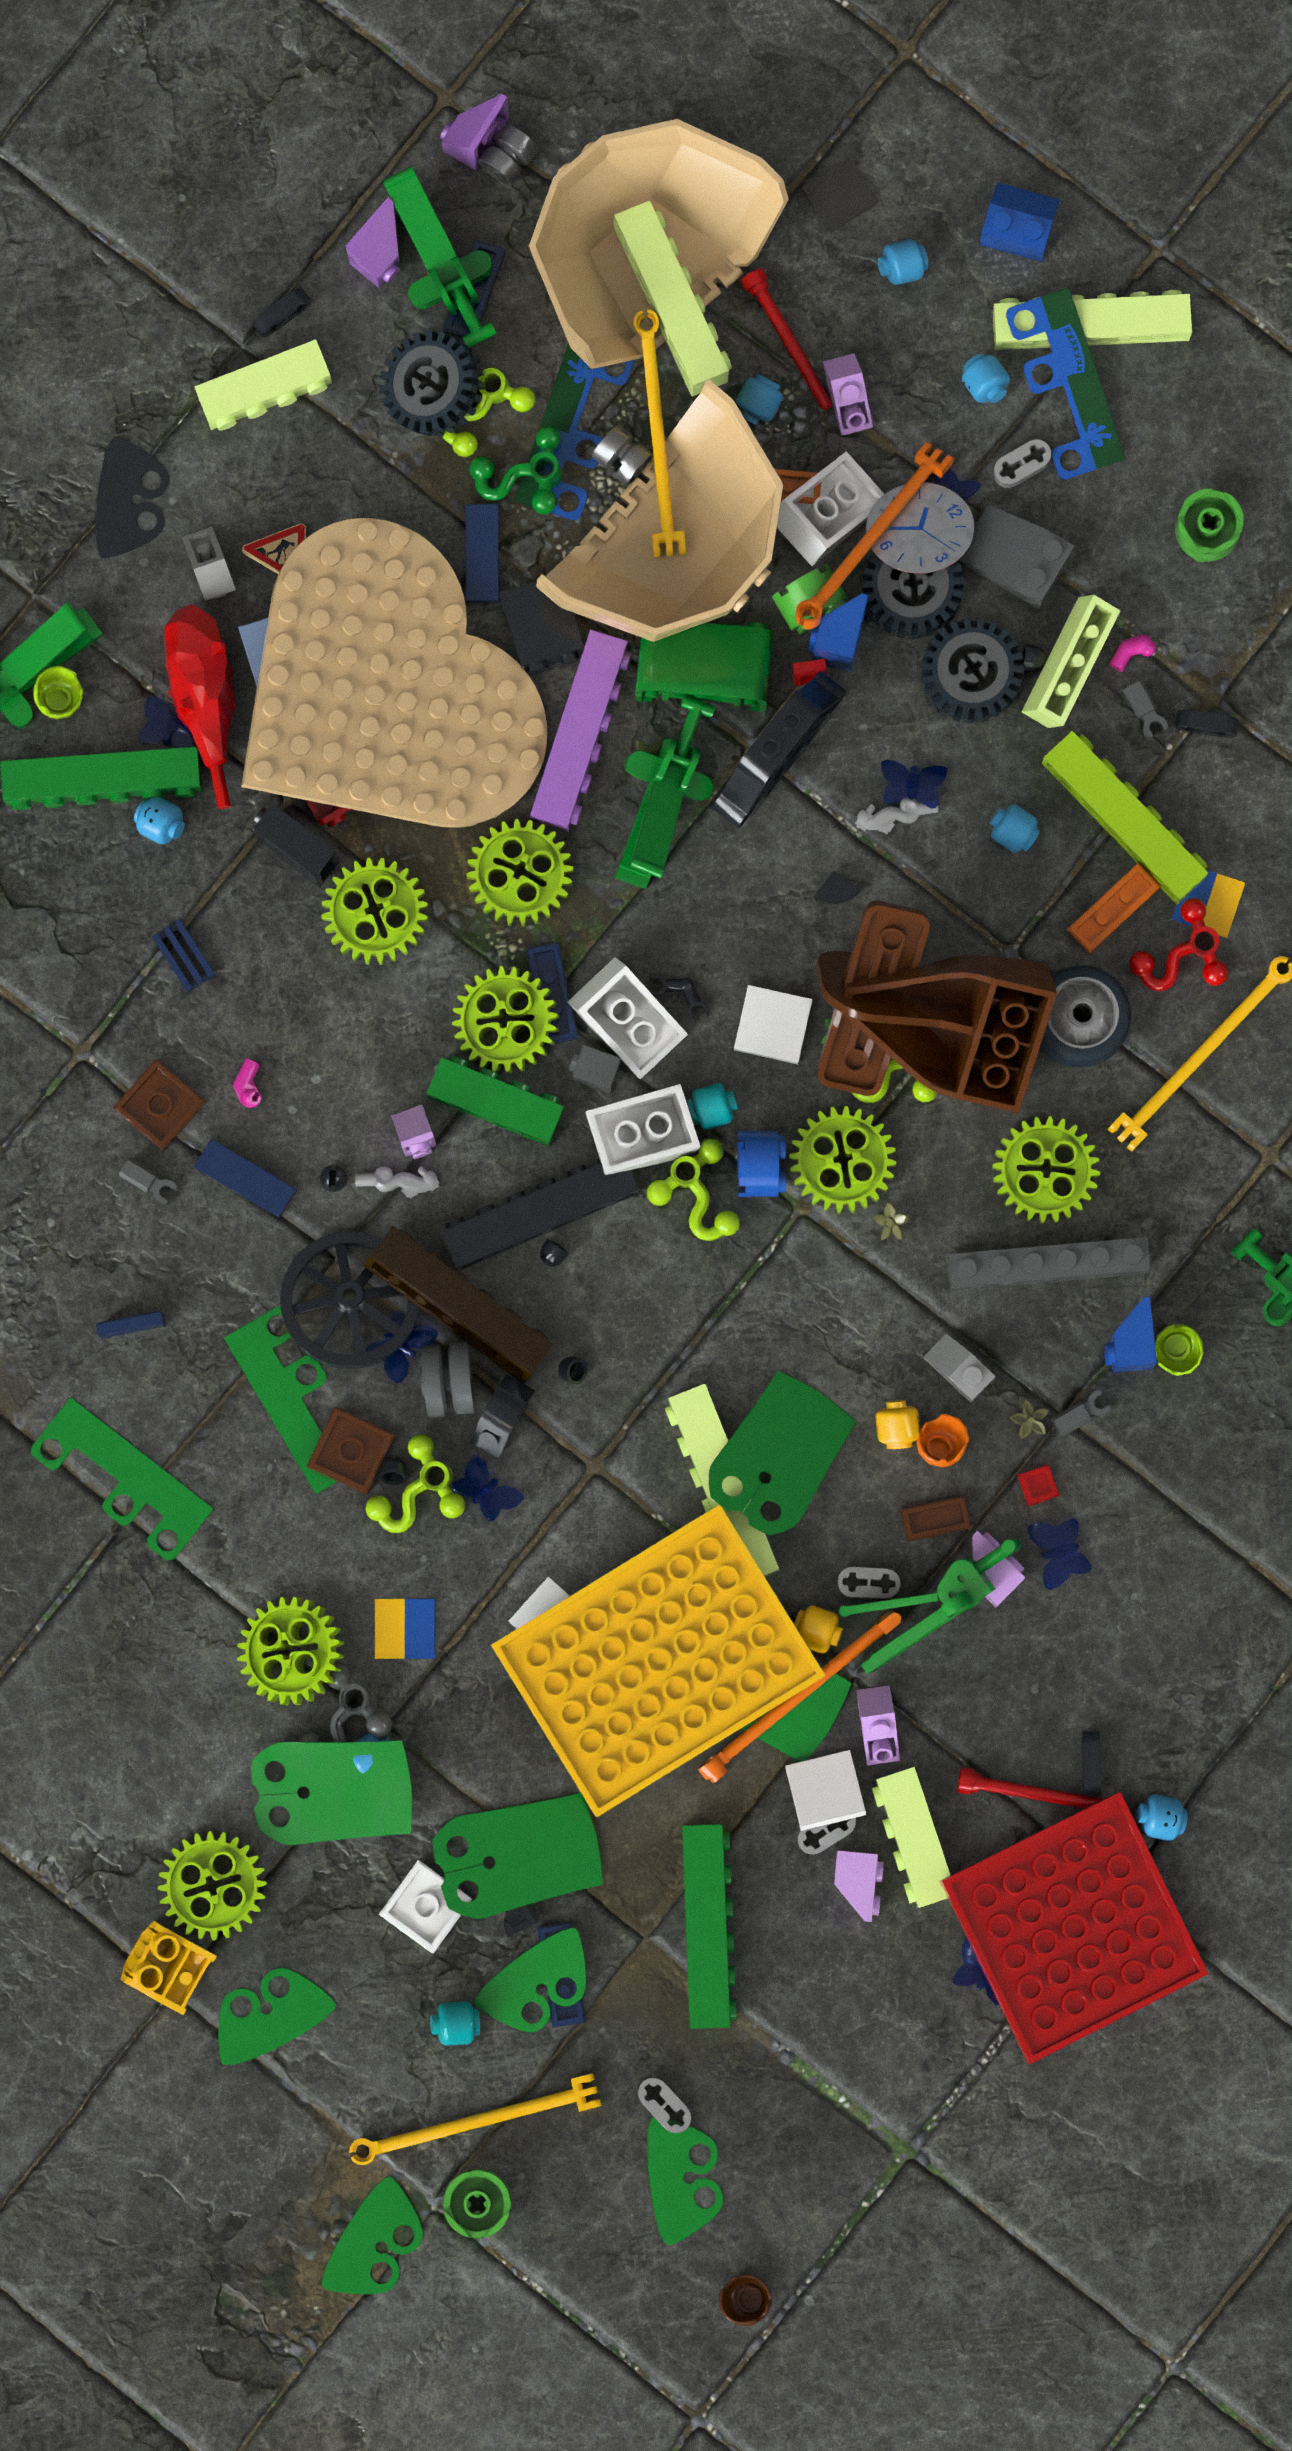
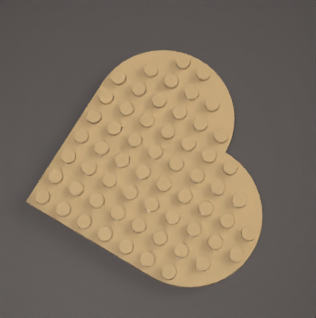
[241,518,547,828]

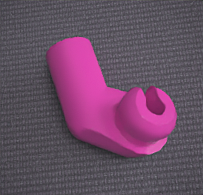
[1109,634,1156,672]
[233,1058,262,1108]

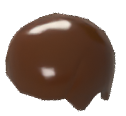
[719,2274,773,2326]

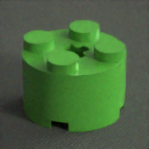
[1175,489,1244,562]
[771,563,848,635]
[443,2168,512,2238]

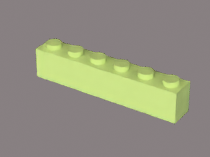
[613,201,732,397]
[992,290,1192,350]
[665,1384,779,1577]

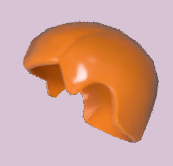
[916,1414,969,1468]

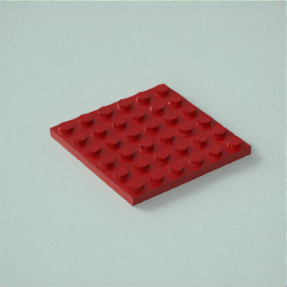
[940,1792,1208,2064]

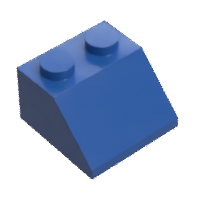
[979,182,1060,262]
[808,594,868,671]
[1104,1297,1157,1373]

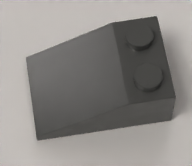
[957,504,1075,609]

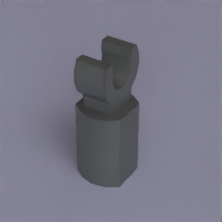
[1123,680,1168,740]
[119,1157,178,1206]
[1051,1390,1111,1437]

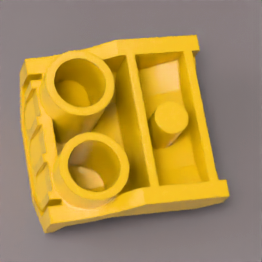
[120,1921,217,2015]

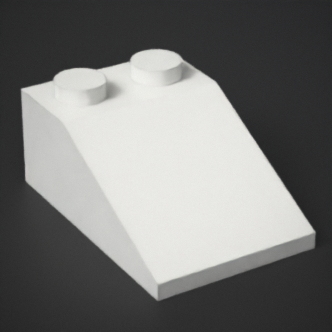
[777,451,884,566]
[567,957,688,1079]
[585,1084,701,1175]

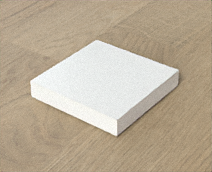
[734,985,812,1064]
[785,1750,866,1831]
[379,1860,473,1954]

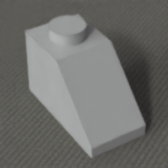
[182,526,236,601]
[923,1334,996,1403]

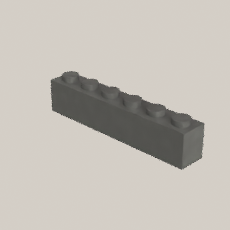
[947,1237,1151,1291]

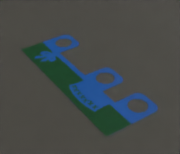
[1006,287,1125,479]
[514,343,634,520]

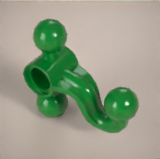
[469,425,563,515]

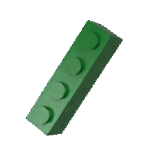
[426,1056,565,1147]

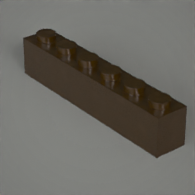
[364,1226,553,1384]

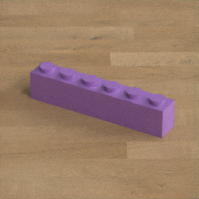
[530,629,632,832]

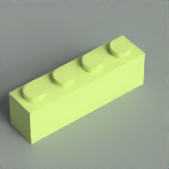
[195,339,332,431]
[1022,595,1120,728]
[872,1767,950,1908]

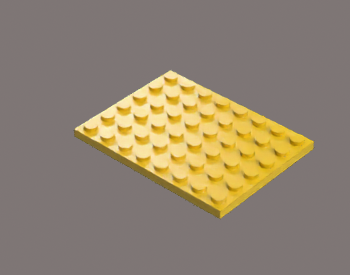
[491,1505,825,1818]

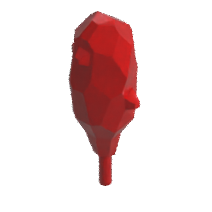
[164,604,236,809]

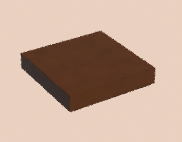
[113,1059,207,1152]
[306,1407,395,1495]

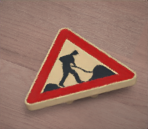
[242,523,306,574]

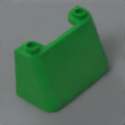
[635,622,773,713]

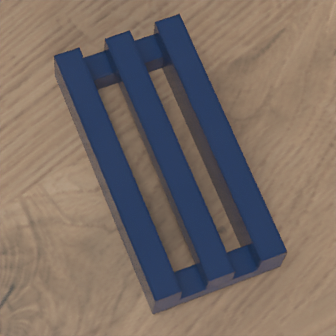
[152,919,216,993]
[96,1311,166,1339]

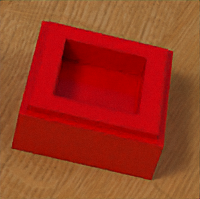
[792,659,827,686]
[1017,1464,1060,1507]

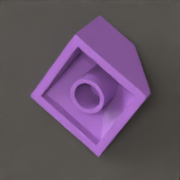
[440,94,509,171]
[346,197,400,288]

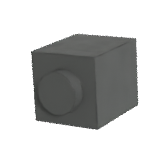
[569,1045,621,1094]

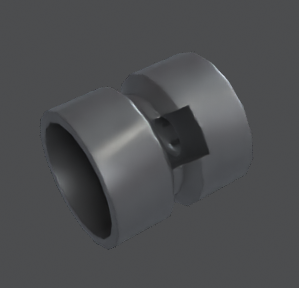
[478,124,539,187]
[592,424,653,486]

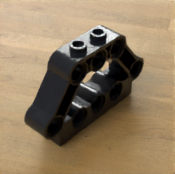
[712,671,847,829]

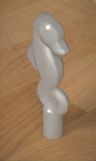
[855,797,938,834]
[355,1166,440,1199]

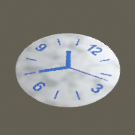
[866,483,974,574]

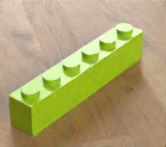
[1042,731,1209,905]

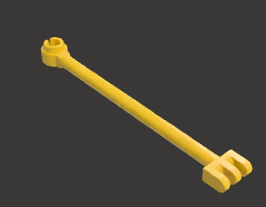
[633,309,686,558]
[1107,956,1292,1152]
[349,2073,602,2165]

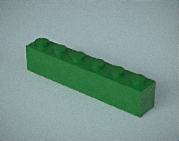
[0,747,203,810]
[682,1824,737,2029]

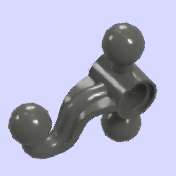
[298,1663,392,1742]

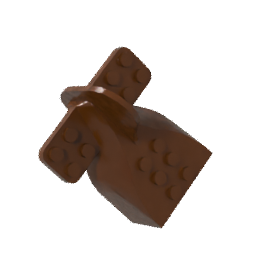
[816,901,1057,1113]

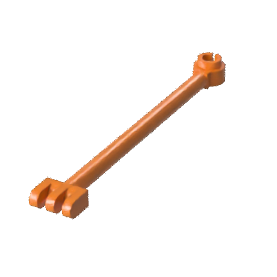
[795,442,954,629]
[697,1610,901,1783]

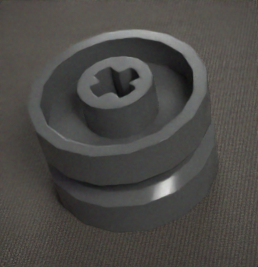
[420,1341,475,1418]

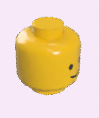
[875,1400,920,1449]
[794,1605,844,1654]

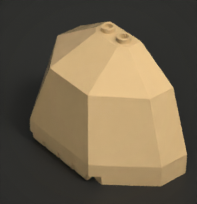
[529,119,789,369]
[536,379,783,642]

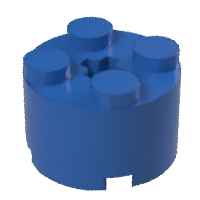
[737,1131,786,1197]

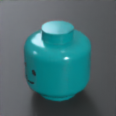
[687,1083,738,1130]
[430,2001,480,2046]

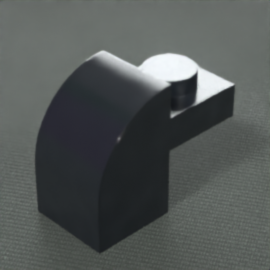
[470,1374,536,1458]

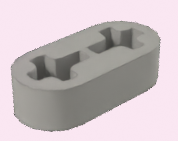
[993,439,1051,488]
[837,1567,901,1599]
[797,1818,856,1855]
[638,2078,691,2134]

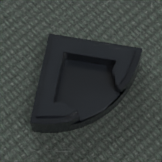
[814,871,860,904]
[504,1904,537,1938]

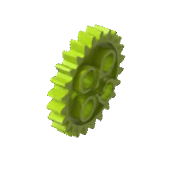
[466,819,573,926]
[321,858,428,965]
[452,966,560,1074]
[789,1106,897,1214]
[992,1116,1100,1224]
[237,1596,344,1706]
[158,1831,267,1941]

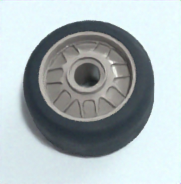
[1040,965,1132,1068]

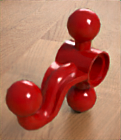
[1129,898,1229,992]

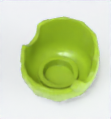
[33,665,83,720]
[1155,1323,1204,1376]

